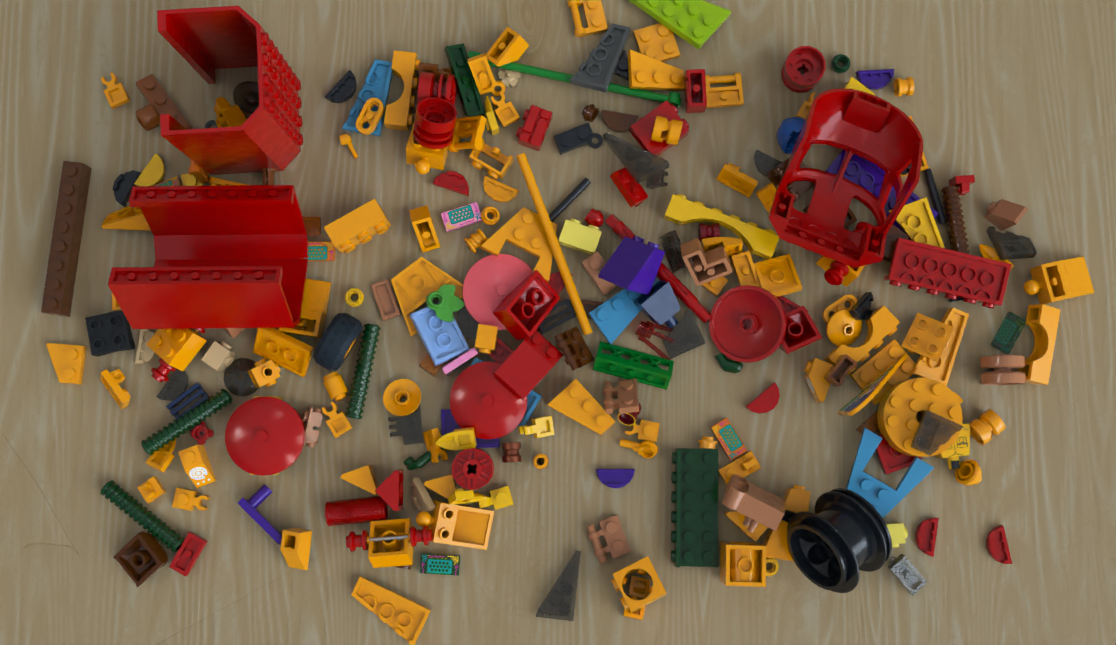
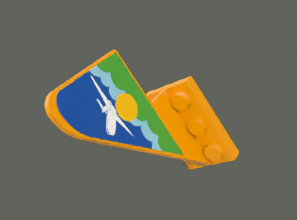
[837,339,915,416]

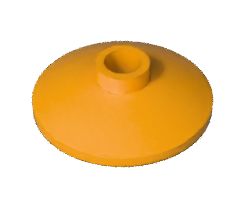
[826,309,862,346]
[383,379,422,416]

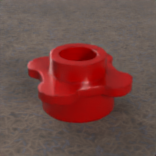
[190,422,214,445]

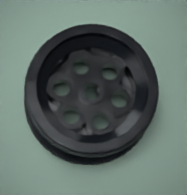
[787,488,892,593]

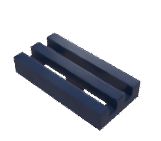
[166,383,210,420]

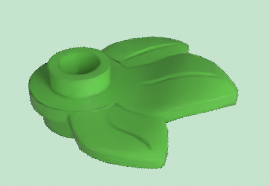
[426,284,465,322]

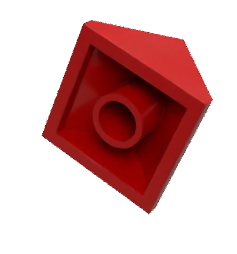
[779,306,822,354]
[375,470,404,511]

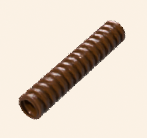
[941,186,970,254]

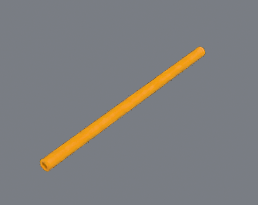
[516,153,593,335]

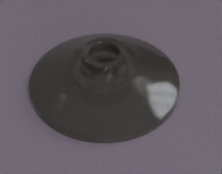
[233,81,259,114]
[224,358,259,396]

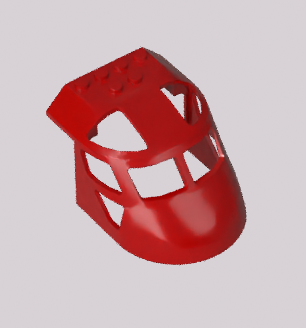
[768,88,923,268]

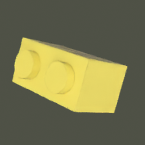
[558,219,602,255]

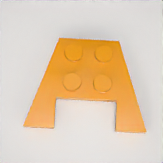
[480,207,557,283]
[391,256,463,337]

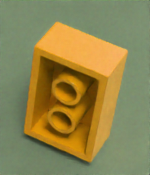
[324,199,392,253]

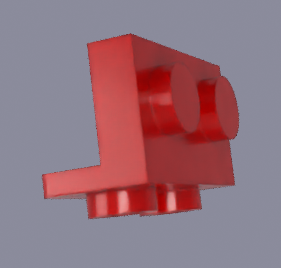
[610,166,649,207]

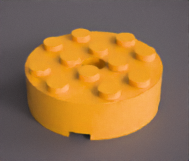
[877,378,963,457]

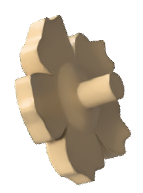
[498,69,521,88]

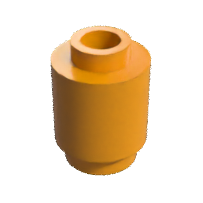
[323,371,349,401]

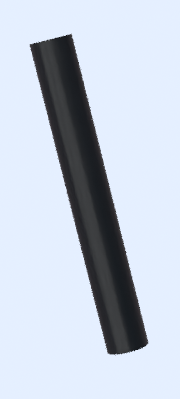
[923,168,946,225]
[549,178,591,222]

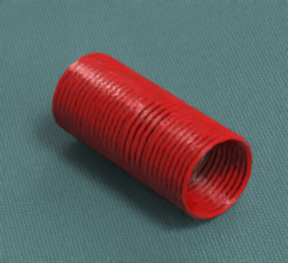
[325,496,388,526]

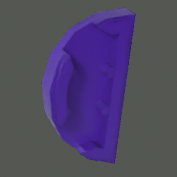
[856,69,894,90]
[596,469,635,489]

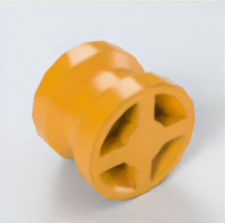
[893,77,914,97]

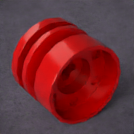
[781,46,826,93]
[417,72,457,105]
[413,97,457,149]
[451,448,495,490]

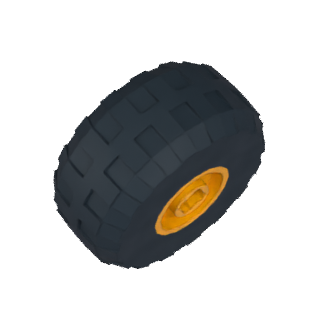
[313,313,363,371]

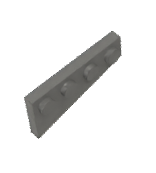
[570,23,630,93]

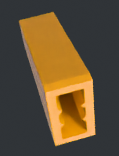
[763,485,811,561]

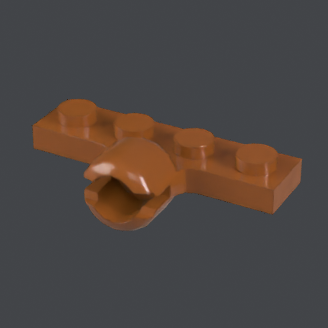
[136,74,192,131]

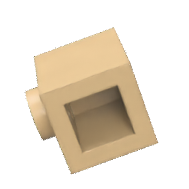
[201,340,235,372]

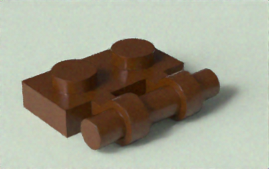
[554,327,595,371]

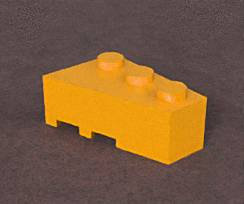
[547,379,615,435]

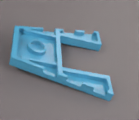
[846,427,934,518]

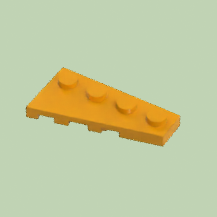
[910,308,969,386]
[351,576,431,645]

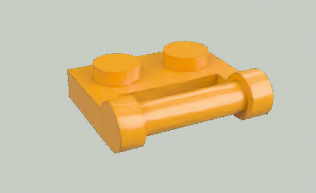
[567,0,608,37]
[705,72,744,108]
[448,115,487,152]

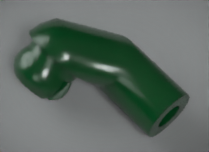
[715,353,743,373]
[404,451,431,471]

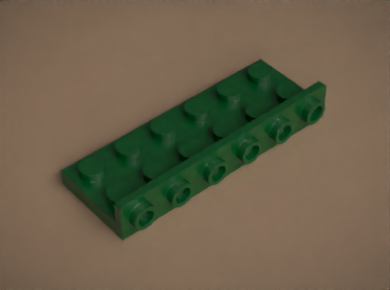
[671,448,718,567]

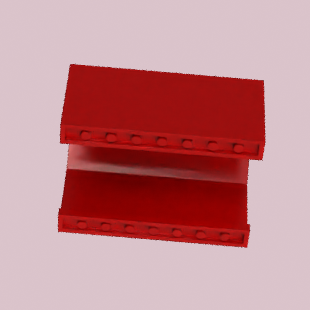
[157,6,303,175]
[108,185,308,329]

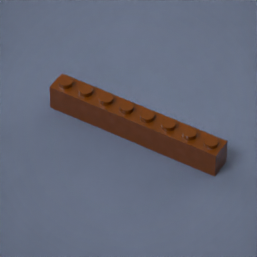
[41,161,92,317]

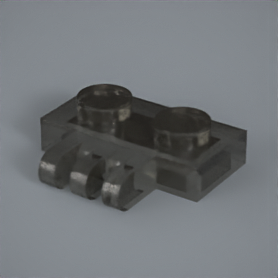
[388,405,424,445]

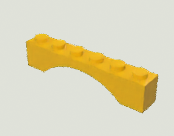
[663,194,779,260]

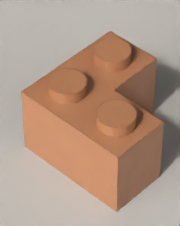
[680,238,733,286]

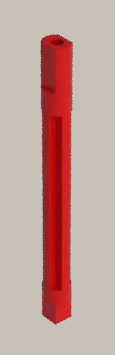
[605,214,711,323]

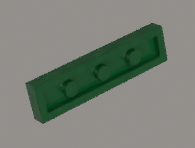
[445,43,485,117]

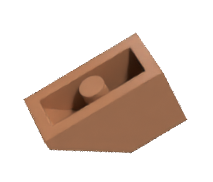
[984,199,1028,231]
[581,251,617,296]

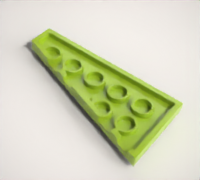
[628,0,732,50]

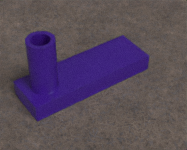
[238,484,282,545]

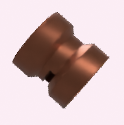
[502,442,522,463]

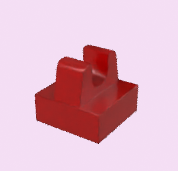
[949,175,975,196]

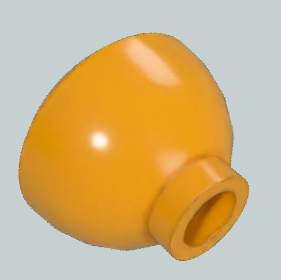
[955,459,982,486]

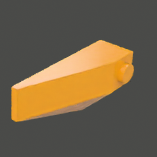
[101,206,151,231]

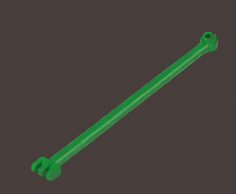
[468,51,682,107]

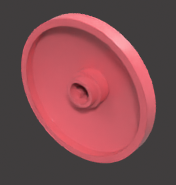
[462,254,533,330]

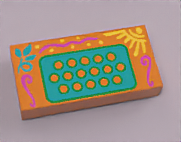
[308,241,335,262]
[710,418,747,461]

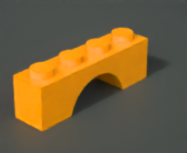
[384,50,421,131]
[1018,304,1060,385]
[824,306,900,375]

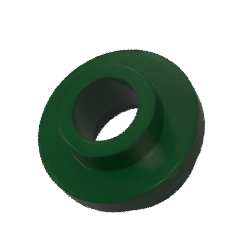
[831,54,850,73]

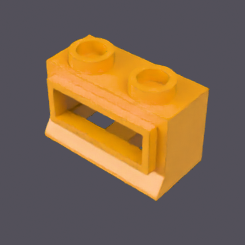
[469,138,514,179]

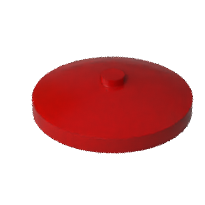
[709,285,787,363]
[450,362,528,439]
[225,397,305,476]

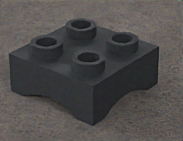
[85,310,135,356]

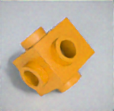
[247,358,281,388]

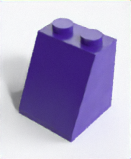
[598,235,665,295]

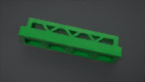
[593,341,674,390]

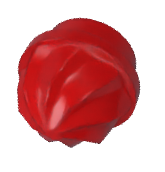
[584,208,604,227]

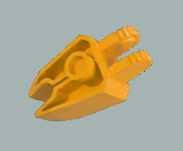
[214,97,247,128]

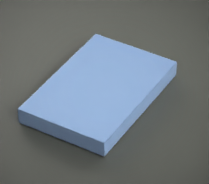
[410,302,470,366]

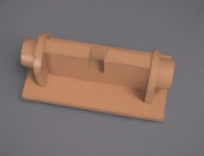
[302,407,323,448]

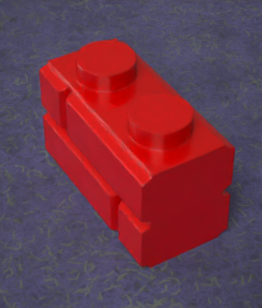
[684,69,707,113]
[516,105,552,151]

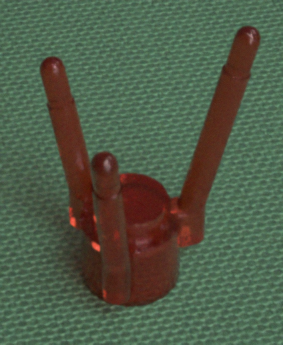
[635,321,675,360]

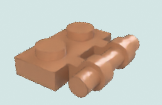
[603,379,639,414]
[586,514,631,564]

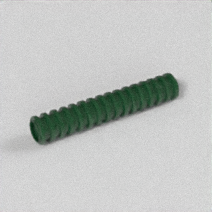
[345,324,381,419]
[141,388,232,455]
[100,480,185,552]

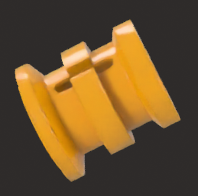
[464,229,488,254]

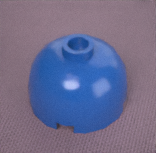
[776,117,805,154]

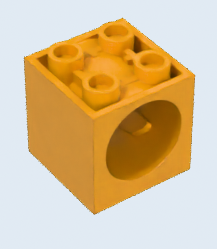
[720,541,766,587]
[611,556,667,613]

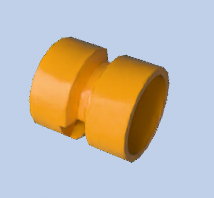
[651,116,683,146]
[969,409,1006,445]

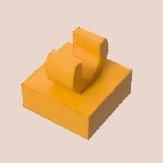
[137,476,166,504]

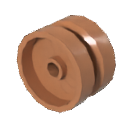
[980,354,1026,385]

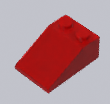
[493,270,560,340]
[493,331,564,400]

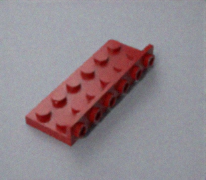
[884,238,1012,309]

